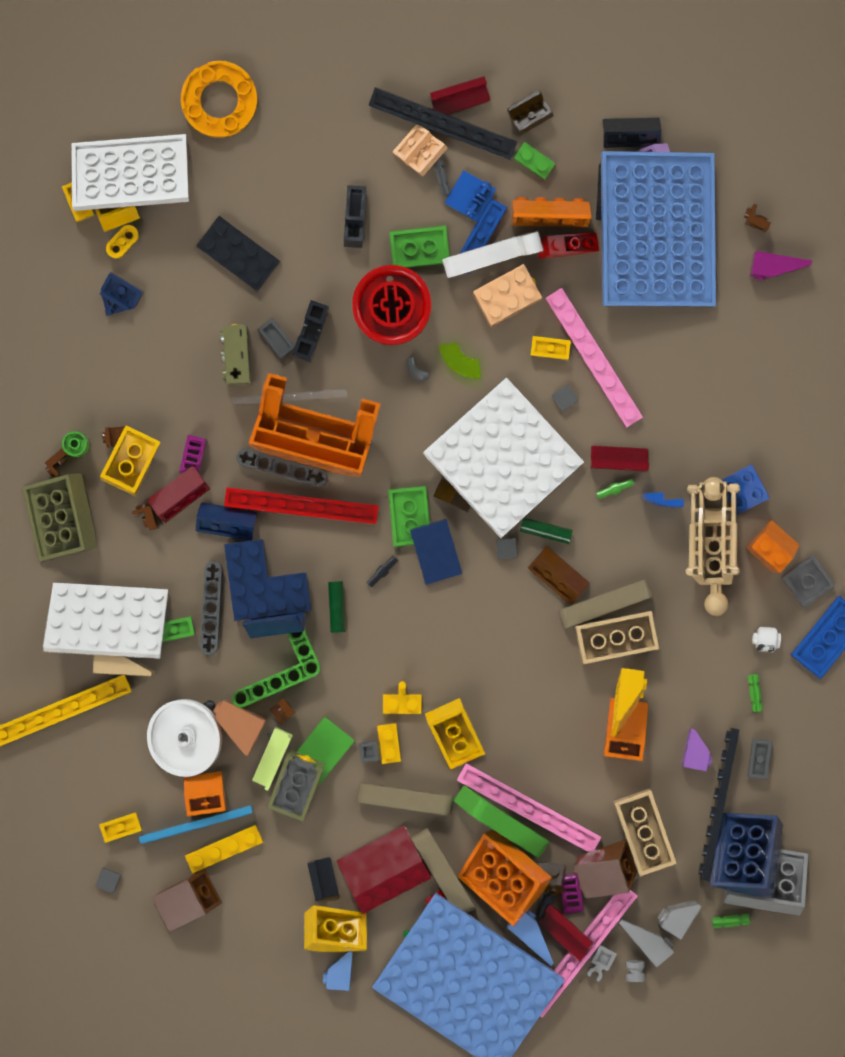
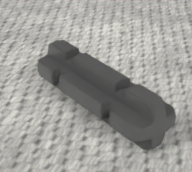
[433,158,451,196]

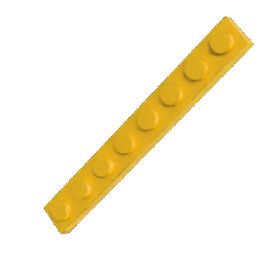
[0,675,132,746]

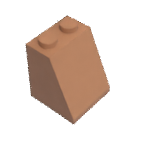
[214,699,267,756]

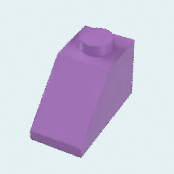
[682,728,712,771]

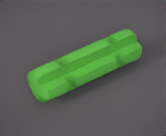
[748,674,763,712]
[712,913,750,929]

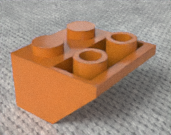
[184,771,227,816]

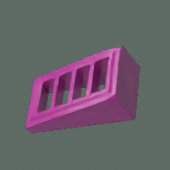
[179,435,207,473]
[562,873,584,914]

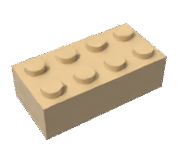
[574,611,659,664]
[613,789,677,876]

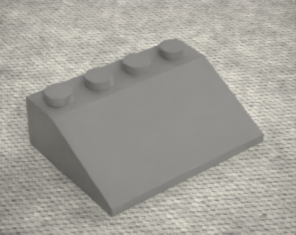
[724,849,808,916]

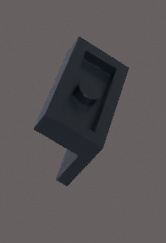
[307,857,338,901]

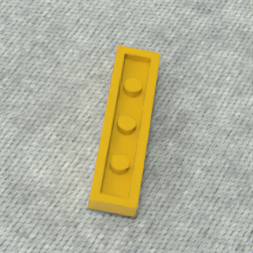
[185,824,263,873]

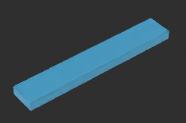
[139,805,254,844]

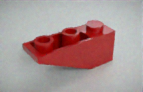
[538,232,599,259]

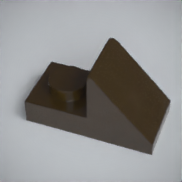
[433,479,471,513]

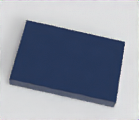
[410,519,463,585]

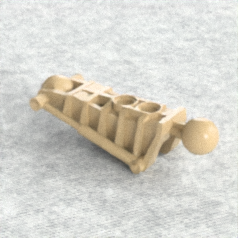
[686,477,740,616]

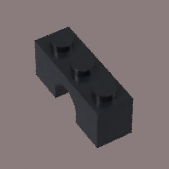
[292,300,330,363]

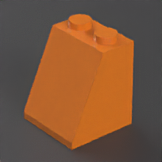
[745,520,799,573]

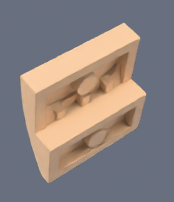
[393,124,447,177]

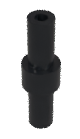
[366,555,399,587]
[536,893,555,919]

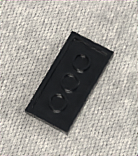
[196,216,280,292]

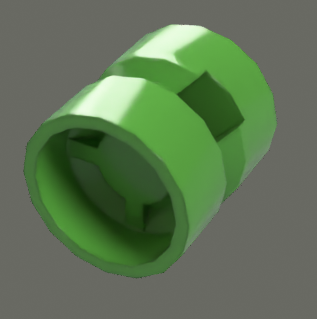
[62,431,90,458]

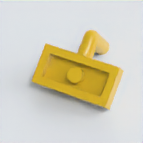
[383,681,421,714]

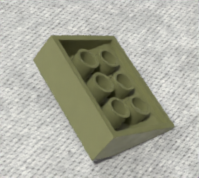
[22,473,98,562]

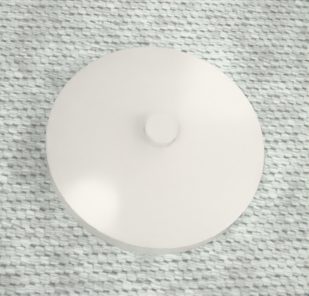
[147,699,222,777]

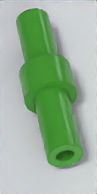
[596,478,634,499]

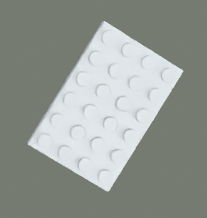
[72,134,189,211]
[43,583,168,658]

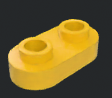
[106,225,139,259]

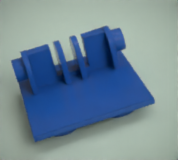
[445,170,496,222]
[722,464,770,515]

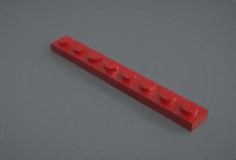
[224,487,379,525]

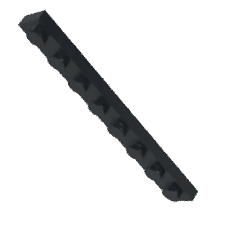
[368,87,518,160]
[698,727,739,881]

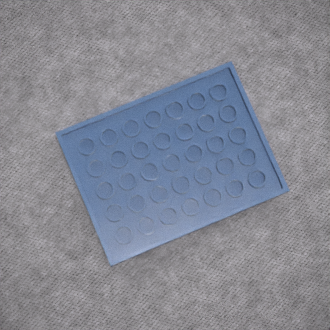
[601,151,716,307]
[372,893,565,1057]

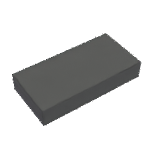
[258,318,295,360]

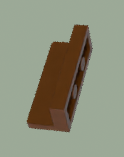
[528,546,590,605]

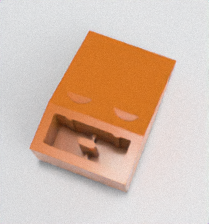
[602,698,648,761]

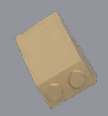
[93,655,155,676]

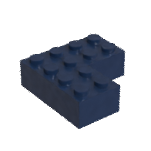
[224,539,312,621]

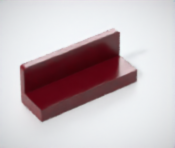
[430,76,491,114]
[590,446,649,472]
[148,466,211,523]
[538,905,596,961]

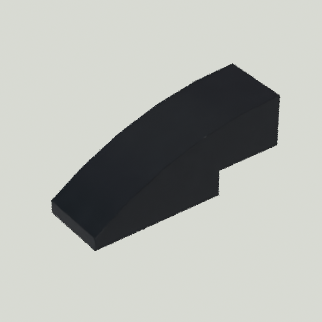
[344,185,366,248]

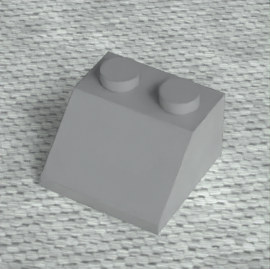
[657,900,702,939]

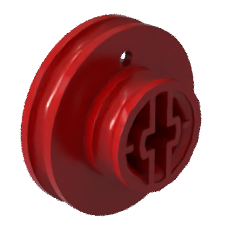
[352,265,431,346]

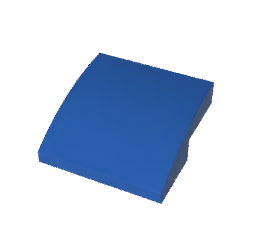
[641,492,684,508]

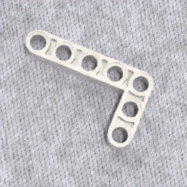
[442,231,543,278]

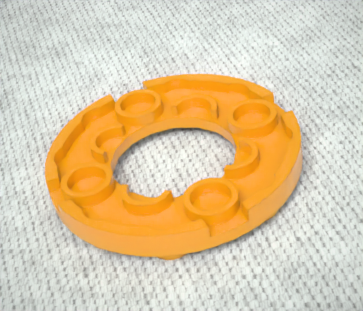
[181,61,257,138]

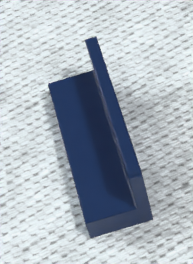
[195,502,257,541]
[243,611,307,639]

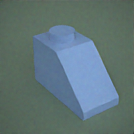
[323,951,353,991]

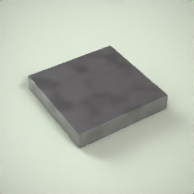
[782,555,835,608]

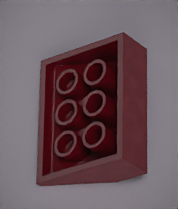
[336,825,431,914]

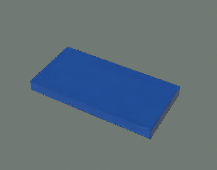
[790,596,845,679]

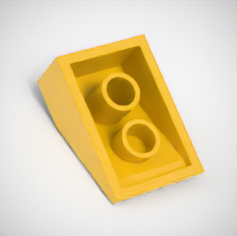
[95,206,140,232]
[100,425,161,497]
[611,668,647,737]
[425,698,485,770]
[304,905,367,952]

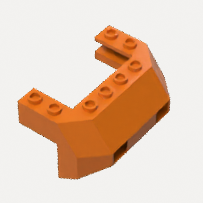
[249,373,381,477]

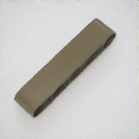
[558,579,653,628]
[357,782,453,816]
[411,828,476,914]

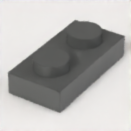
[747,738,772,780]

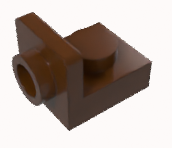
[743,204,771,233]
[102,426,130,447]
[45,448,68,477]
[132,504,159,531]
[270,698,296,724]

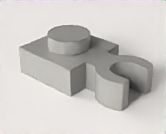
[587,945,617,982]

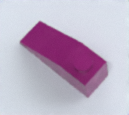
[750,251,812,281]

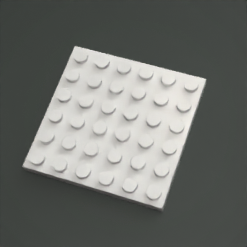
[423,377,584,538]

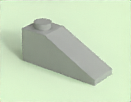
[618,918,674,967]

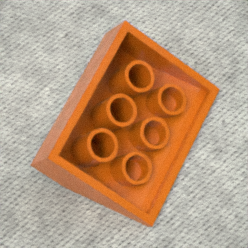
[511,197,591,228]
[457,830,552,926]

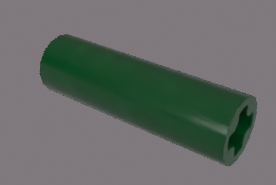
[520,517,573,544]
[328,581,346,633]

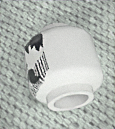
[752,627,781,653]

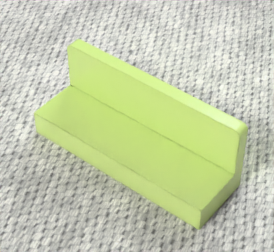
[252,727,293,791]

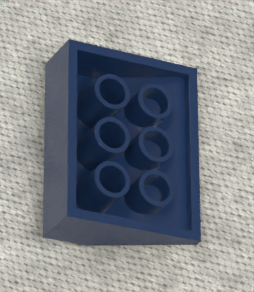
[710,813,783,897]

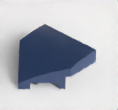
[100,272,144,316]

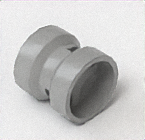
[626,960,645,982]

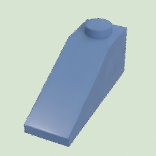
[507,910,553,966]

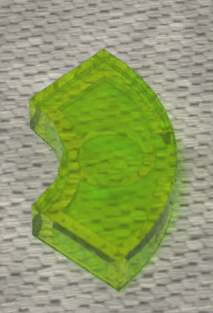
[439,343,481,379]

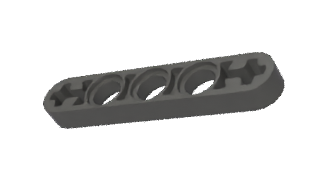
[236,449,328,487]
[200,561,222,655]

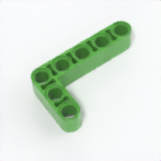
[232,630,321,708]
[453,785,550,858]

